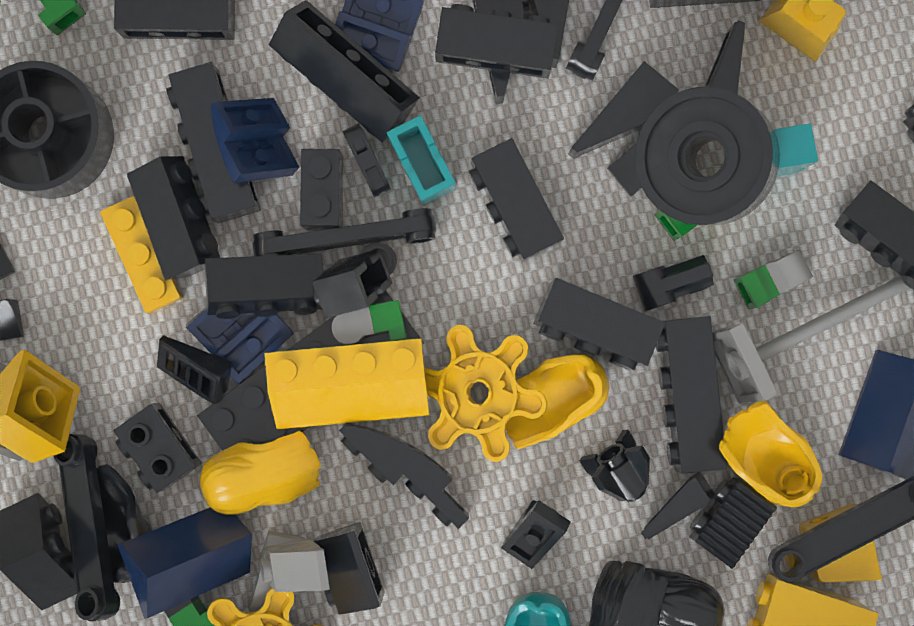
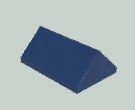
[838,350,914,480]
[118,507,252,619]

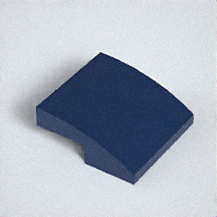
[335,0,425,72]
[210,98,300,183]
[186,306,294,384]

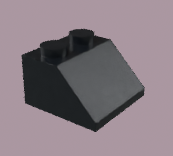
[314,521,385,615]

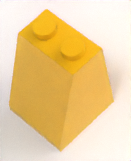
[747,573,879,626]

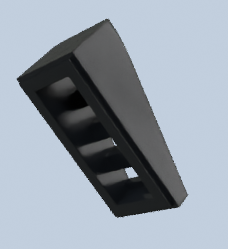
[705,20,745,94]
[157,335,232,405]
[641,472,716,540]

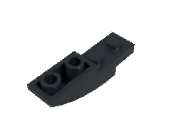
[339,423,469,529]

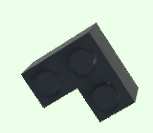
[0,493,77,611]

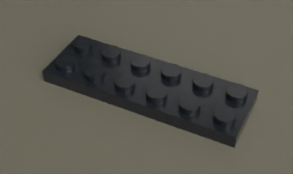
[197,290,425,451]

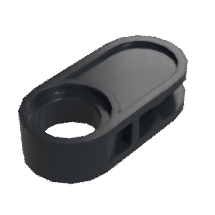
[342,123,391,198]

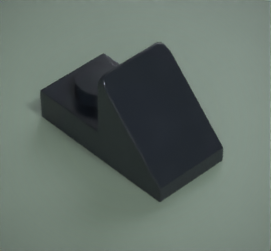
[501,500,571,569]

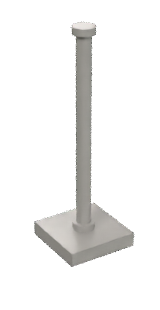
[713,276,910,403]

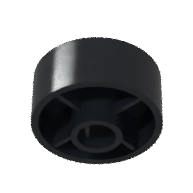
[0,61,114,199]
[635,87,780,225]

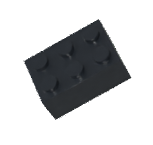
[533,278,666,371]

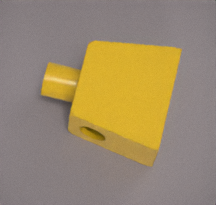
[759,0,847,62]
[784,503,882,582]

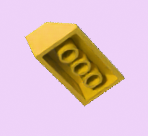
[264,338,429,429]

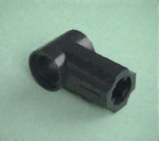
[633,255,714,312]

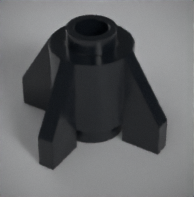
[579,429,650,502]

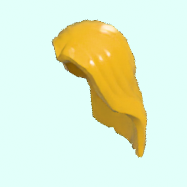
[505,353,610,449]
[719,401,823,507]
[199,431,321,515]

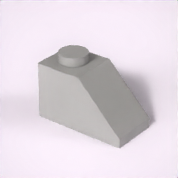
[260,538,330,592]

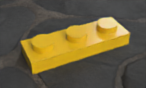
[99,196,183,314]

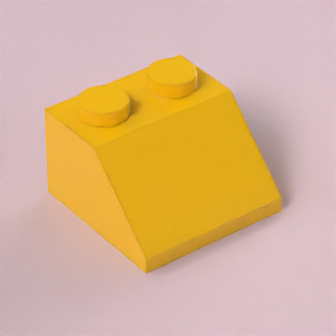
[0,349,81,463]

